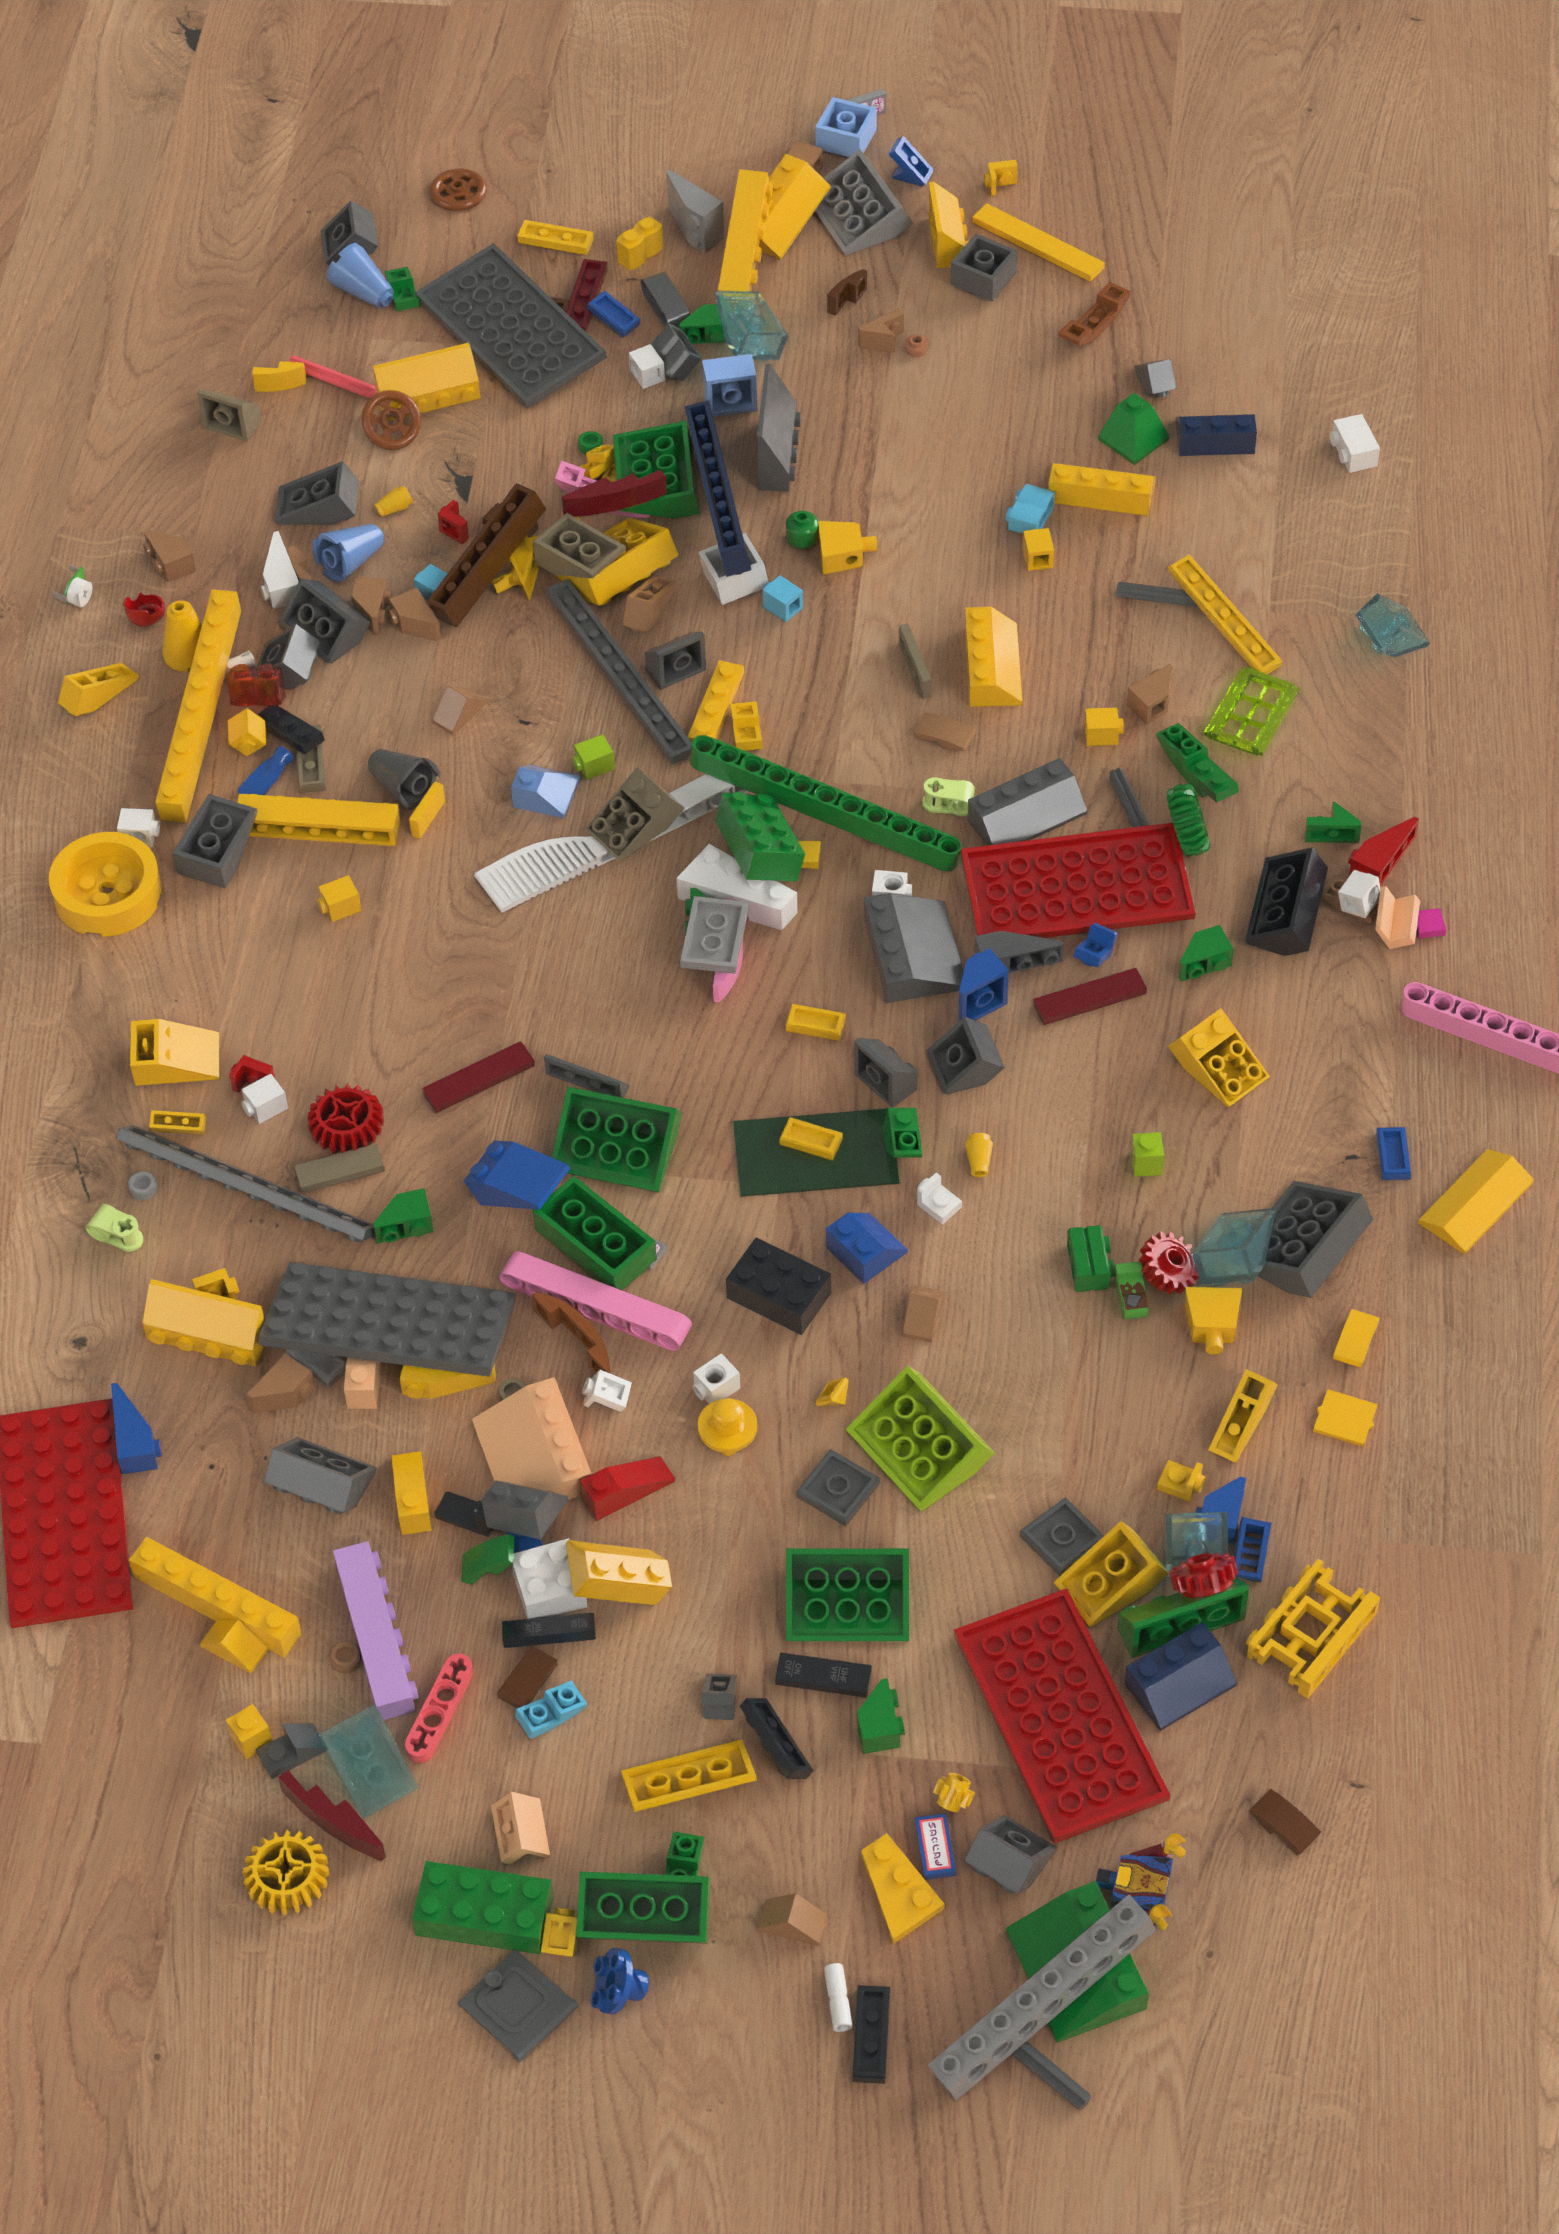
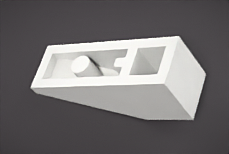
[261,531,299,609]

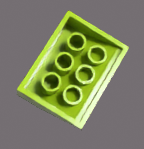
[846,1365,995,1511]

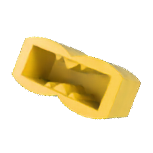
[616,216,664,270]

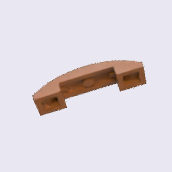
[1058,282,1131,346]
[532,1292,611,1374]

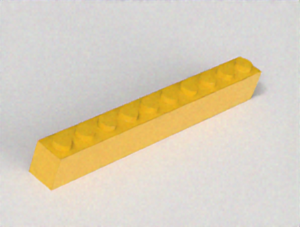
[155,589,241,823]

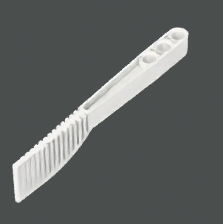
[474,774,748,913]

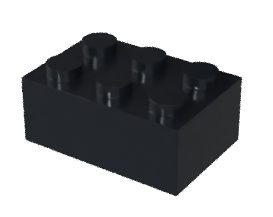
[726,1237,831,1335]

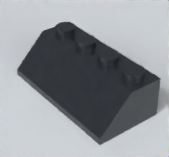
[1245,847,1328,956]

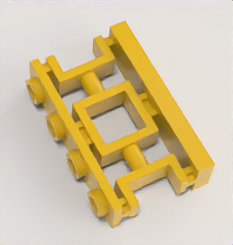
[1246,1559,1380,1699]

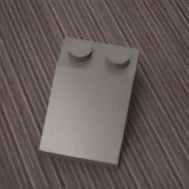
[666,170,724,253]

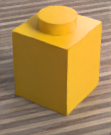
[1023,528,1054,571]
[1085,707,1124,746]
[228,708,266,757]
[317,875,362,922]
[226,1704,272,1760]

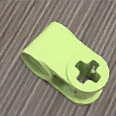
[922,777,975,816]
[85,1204,143,1252]

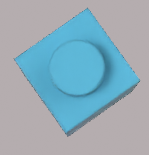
[414,564,448,601]
[762,575,803,622]

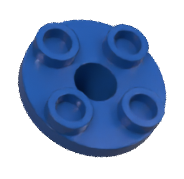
[591,1948,649,2015]

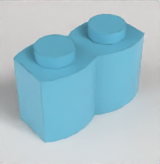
[1005,484,1055,534]

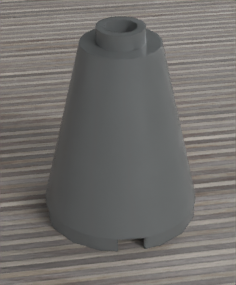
[368,749,440,809]

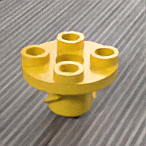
[698,1398,757,1456]

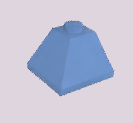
[511,765,581,818]

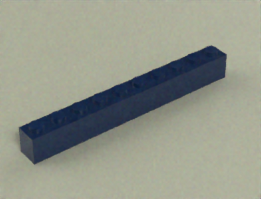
[685,400,751,577]

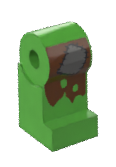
[1114,1262,1148,1320]

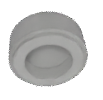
[128,1171,158,1200]

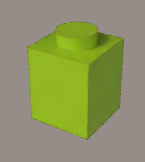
[572,734,615,780]
[1131,1132,1164,1177]

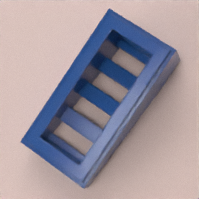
[1234,1517,1272,1582]

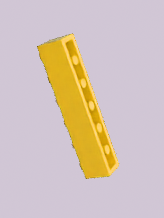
[716,169,773,315]
[237,794,401,846]
[129,1537,302,1658]

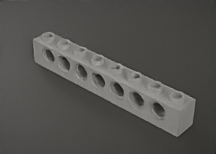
[928,1894,1156,2101]

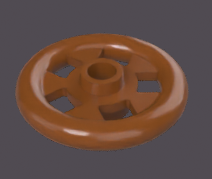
[430,168,487,211]
[361,390,421,450]

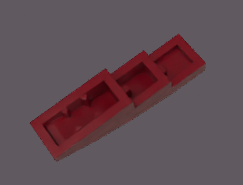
[562,470,667,517]
[278,1770,386,1861]

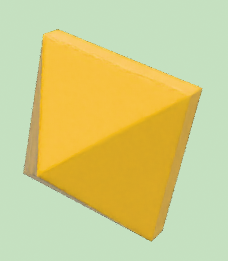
[815,1377,849,1406]

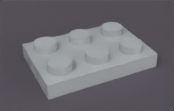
[680,896,749,974]

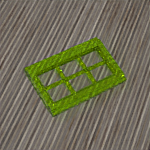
[1204,667,1300,756]

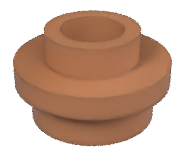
[905,334,929,357]

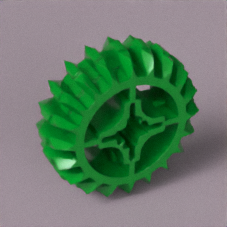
[1166,783,1211,857]

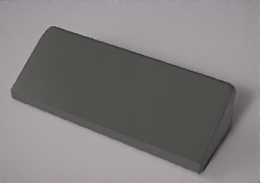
[544,1054,629,1098]

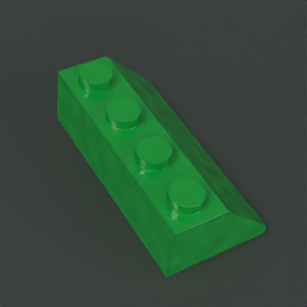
[1117,1577,1249,1659]

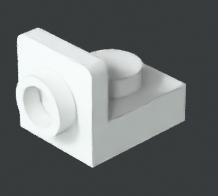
[917,1173,962,1225]
[582,1370,632,1412]

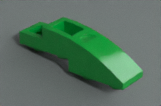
[1156,723,1239,803]

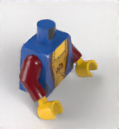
[1096,1833,1186,1930]

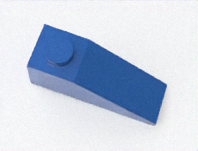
[111,1383,162,1474]

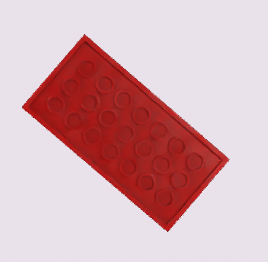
[961,822,1196,938]
[0,1398,134,1628]
[954,1588,1170,1844]

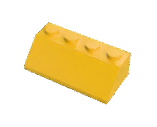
[759,154,831,260]
[373,343,481,421]
[1048,463,1156,516]
[965,607,1022,707]
[143,1279,265,1366]

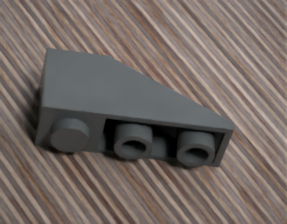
[974,931,1064,973]

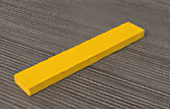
[972,203,1105,282]
[1168,554,1282,678]

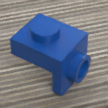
[1073,923,1117,967]

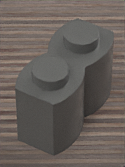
[651,323,702,381]

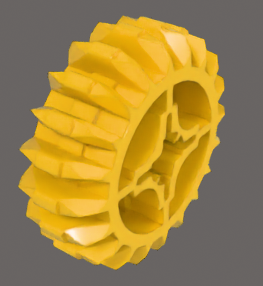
[242,1829,330,1916]

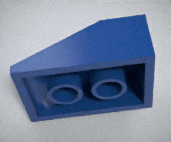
[463,1140,570,1210]

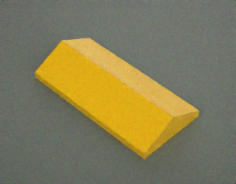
[1418,1149,1534,1255]
[621,1739,757,1812]

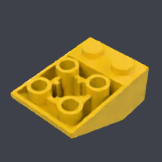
[1168,1008,1270,1107]
[130,1019,219,1086]

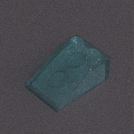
[715,291,788,361]
[1192,1208,1275,1286]
[317,1704,419,1818]

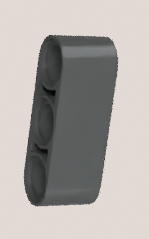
[641,272,690,328]

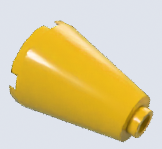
[162,600,202,672]

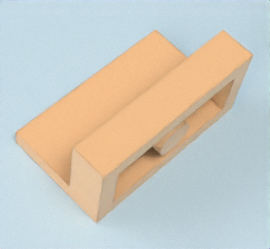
[1375,886,1420,949]
[491,1792,550,1865]

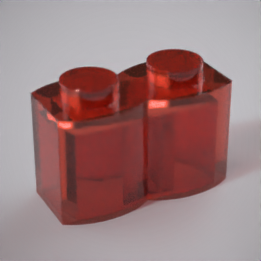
[226,664,286,707]

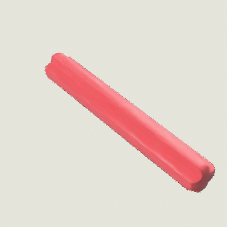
[289,355,376,398]

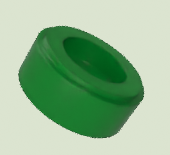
[578,431,603,455]

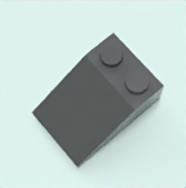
[275,461,359,525]
[172,794,257,889]

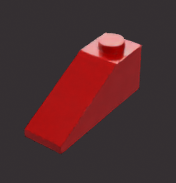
[1348,817,1419,886]
[580,1456,675,1521]

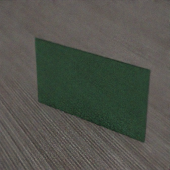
[733,1108,900,1197]

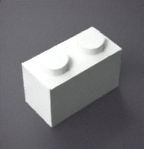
[1329,414,1380,473]

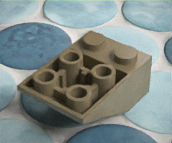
[585,767,685,861]

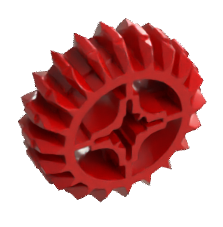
[307,1083,384,1154]

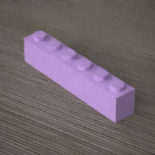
[333,1541,419,1722]

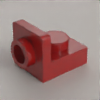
[438,500,469,545]
[229,1055,275,1092]

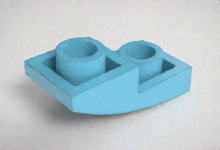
[515,1680,587,1739]

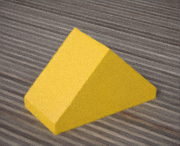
[200,1619,268,1674]

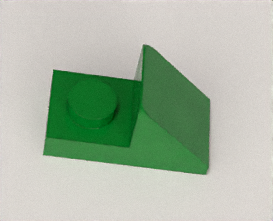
[1304,802,1362,843]

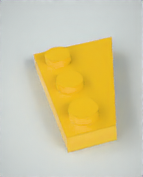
[861,1833,945,1944]

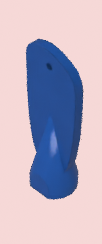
[238,746,294,795]

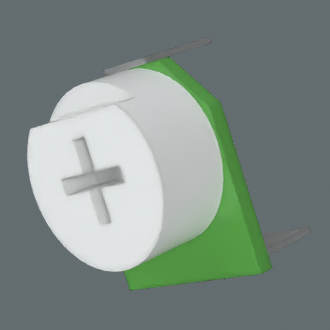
[53,564,93,608]

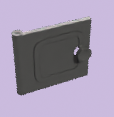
[458,1949,578,2062]

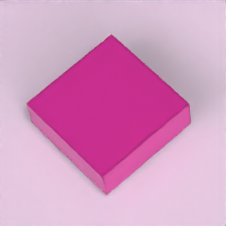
[1416,908,1446,939]

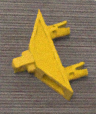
[492,535,540,602]

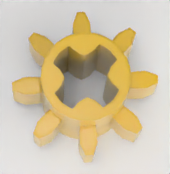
[933,1773,975,1812]

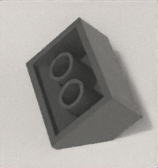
[277,578,371,663]
[264,1437,377,1514]

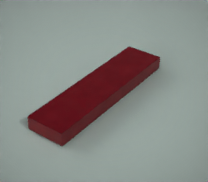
[566,259,608,332]
[1033,968,1147,1025]
[422,1041,535,1113]

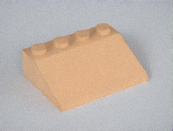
[472,1377,592,1500]

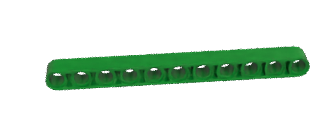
[690,735,962,871]

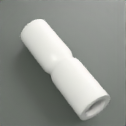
[824,1963,853,2032]

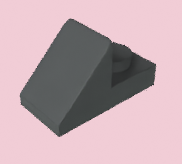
[702,1674,737,1720]
[256,1723,328,1779]

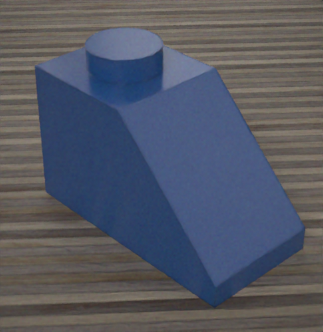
[1194,1477,1246,1544]

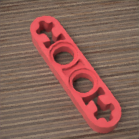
[405,1654,473,1763]

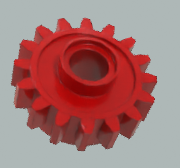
[1139,1232,1201,1294]
[1169,1553,1239,1598]

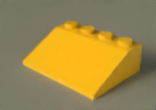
[555,517,679,606]

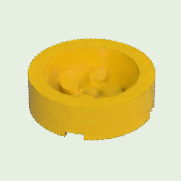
[49,832,162,937]

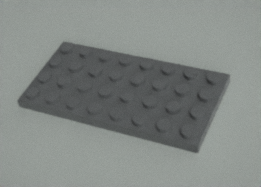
[415,243,607,409]
[259,1262,516,1377]

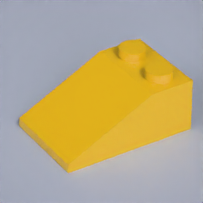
[1054,1521,1169,1627]

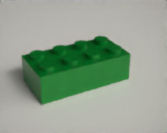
[715,792,805,882]
[532,1175,657,1290]
[412,1861,554,1955]
[576,1871,711,1944]

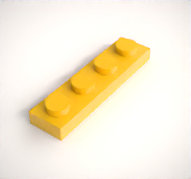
[688,660,744,742]

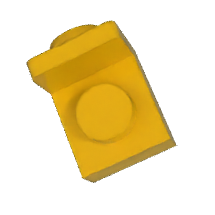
[984,160,1018,196]
[192,1268,240,1300]
[1157,1460,1206,1502]
[541,1907,577,1957]

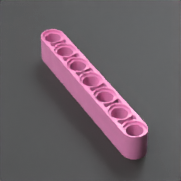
[1401,982,1559,1074]
[499,1251,692,1351]

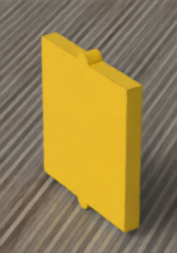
[1313,1389,1378,1447]

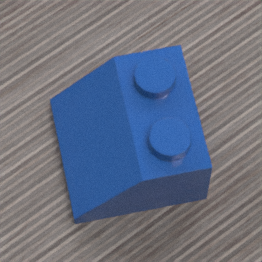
[958,948,1009,1022]
[826,1212,908,1284]

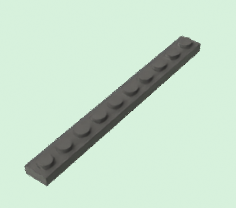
[546,579,692,764]
[116,1125,375,1242]

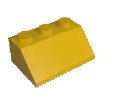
[929,182,969,268]
[565,1540,672,1605]

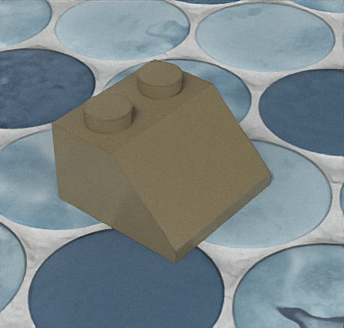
[197,389,261,442]

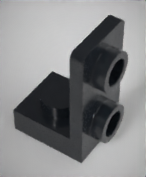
[434,1491,493,1537]

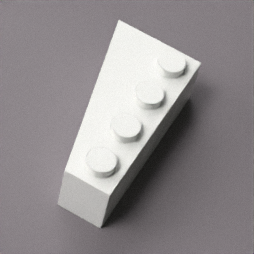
[676,844,798,930]

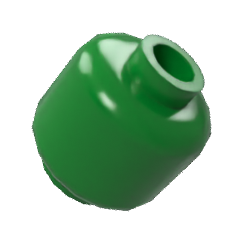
[786,511,819,549]

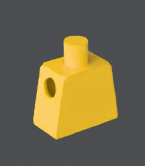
[818,521,877,574]
[1184,1287,1242,1355]

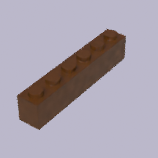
[426,483,546,628]

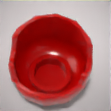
[123,593,166,627]

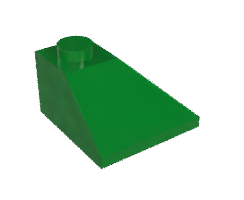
[1098,393,1169,465]

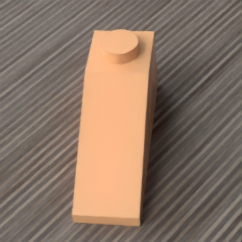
[344,1357,381,1409]

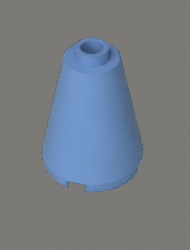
[327,243,393,308]
[312,524,384,582]

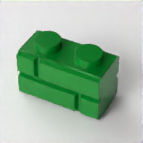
[1067,1225,1115,1292]

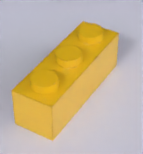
[149,1110,206,1135]

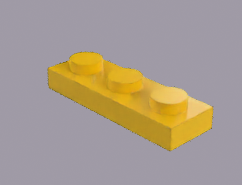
[517,220,594,255]

